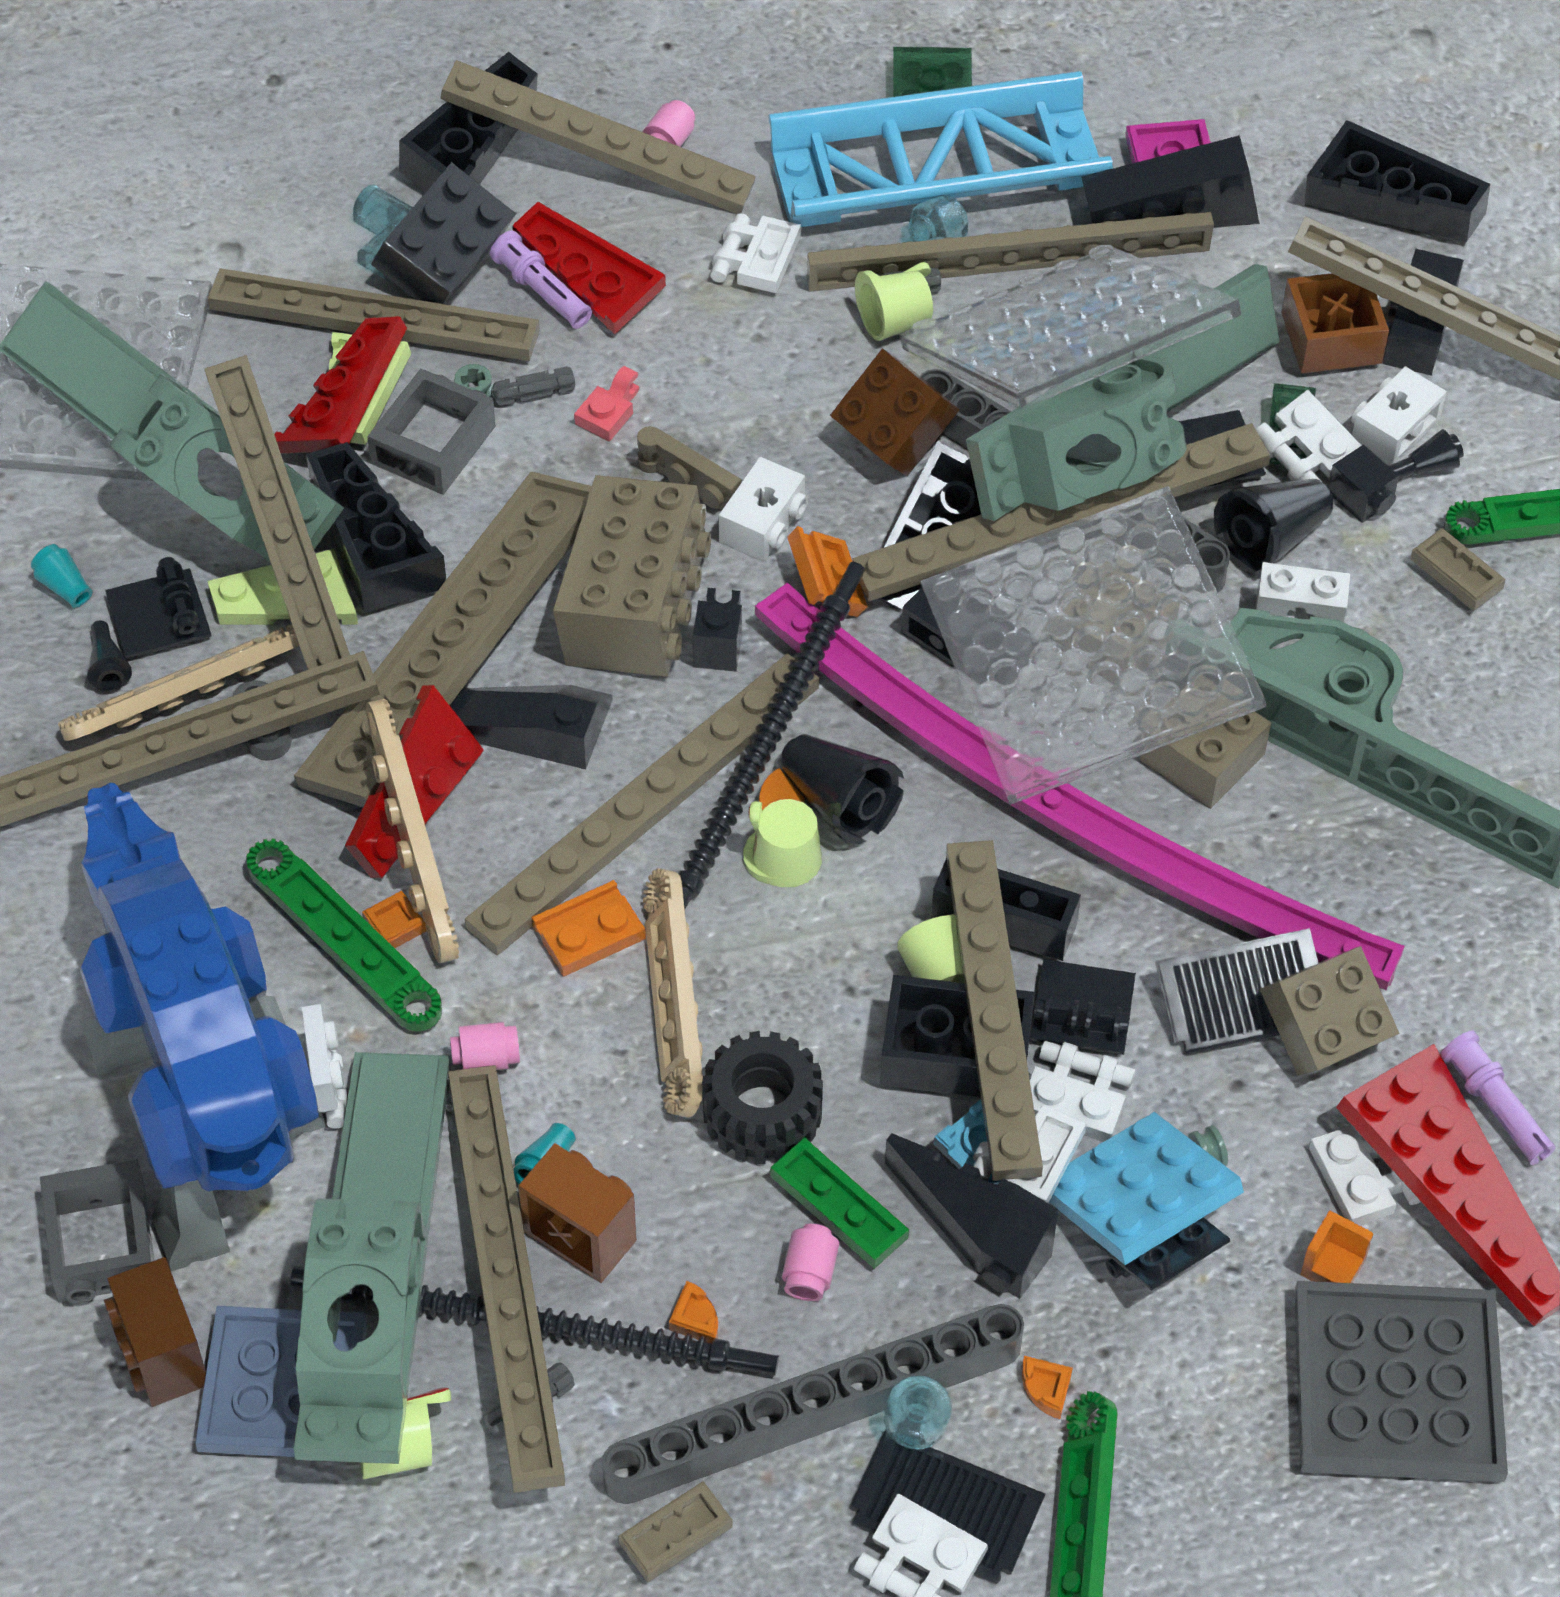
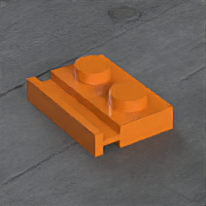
[787,526,868,617]
[532,880,646,977]

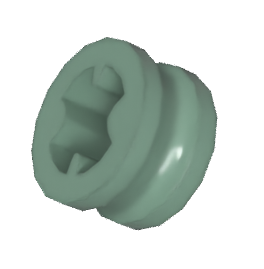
[454,364,493,398]
[1188,1125,1228,1166]

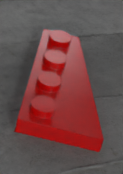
[512,202,666,335]
[274,316,407,454]
[345,685,484,878]

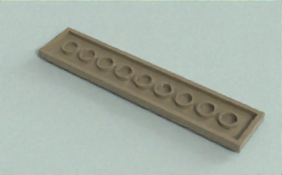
[294,471,592,807]

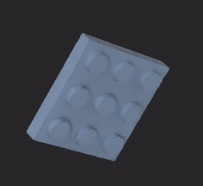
[195,1306,367,1457]

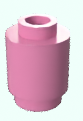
[642,100,695,147]
[450,1022,520,1070]
[782,1224,839,1301]

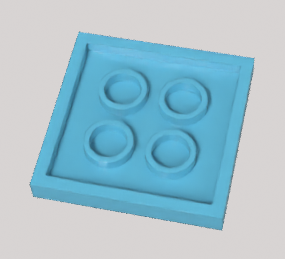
[1049,1112,1244,1265]

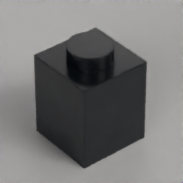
[1328,444,1399,523]

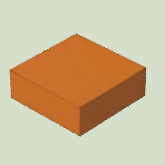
[362,890,427,948]

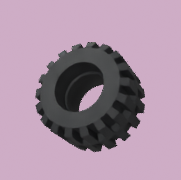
[702,1031,823,1164]

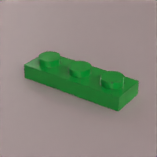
[770,1138,909,1269]

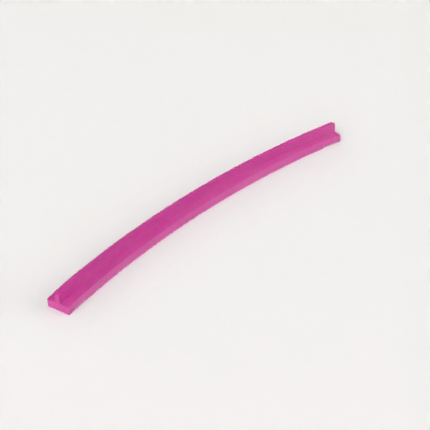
[755,582,1405,990]

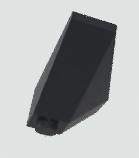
[862,441,982,611]
[450,685,613,769]
[885,1133,1058,1299]

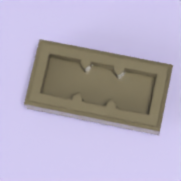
[1410,528,1506,611]
[618,1481,733,1583]

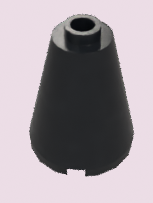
[1214,479,1333,572]
[781,734,904,844]

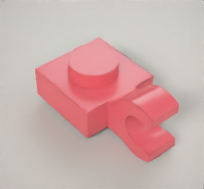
[574,366,639,442]

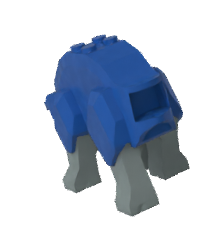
[80,783,325,1272]

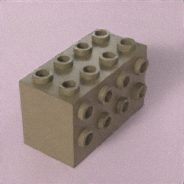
[553,475,711,677]

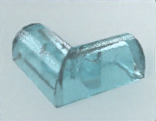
[353,184,413,281]

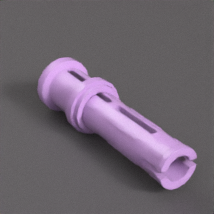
[490,230,592,329]
[1441,1031,1556,1165]

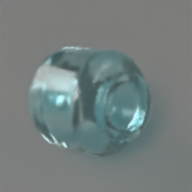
[908,195,969,242]
[884,1376,952,1450]

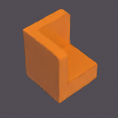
[1300,1210,1373,1283]

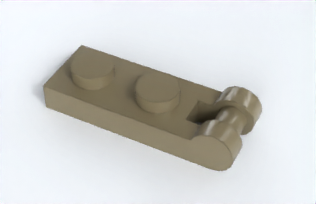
[637,426,742,511]

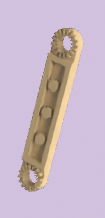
[58,624,300,741]
[366,699,459,963]
[643,868,703,1118]

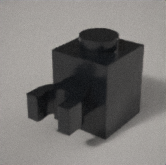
[692,588,742,672]

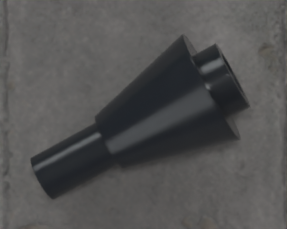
[1389,429,1464,480]
[87,620,132,691]

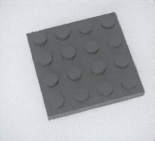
[1294,1281,1508,1482]

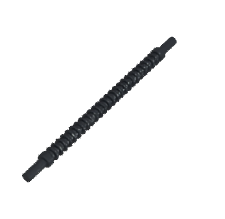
[678,561,865,909]
[290,1266,779,1375]

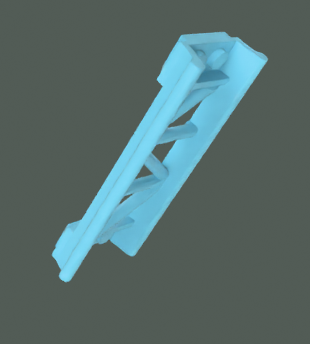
[768,71,1113,227]

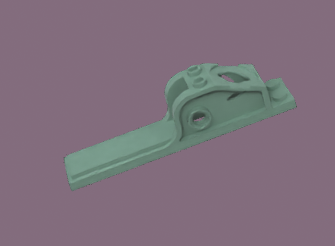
[966,264,1279,521]
[0,281,344,563]
[1161,608,1560,889]
[294,1052,451,1464]

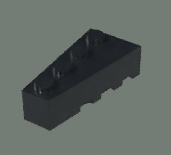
[399,52,538,191]
[1305,120,1491,242]
[1081,135,1260,228]
[306,442,446,613]

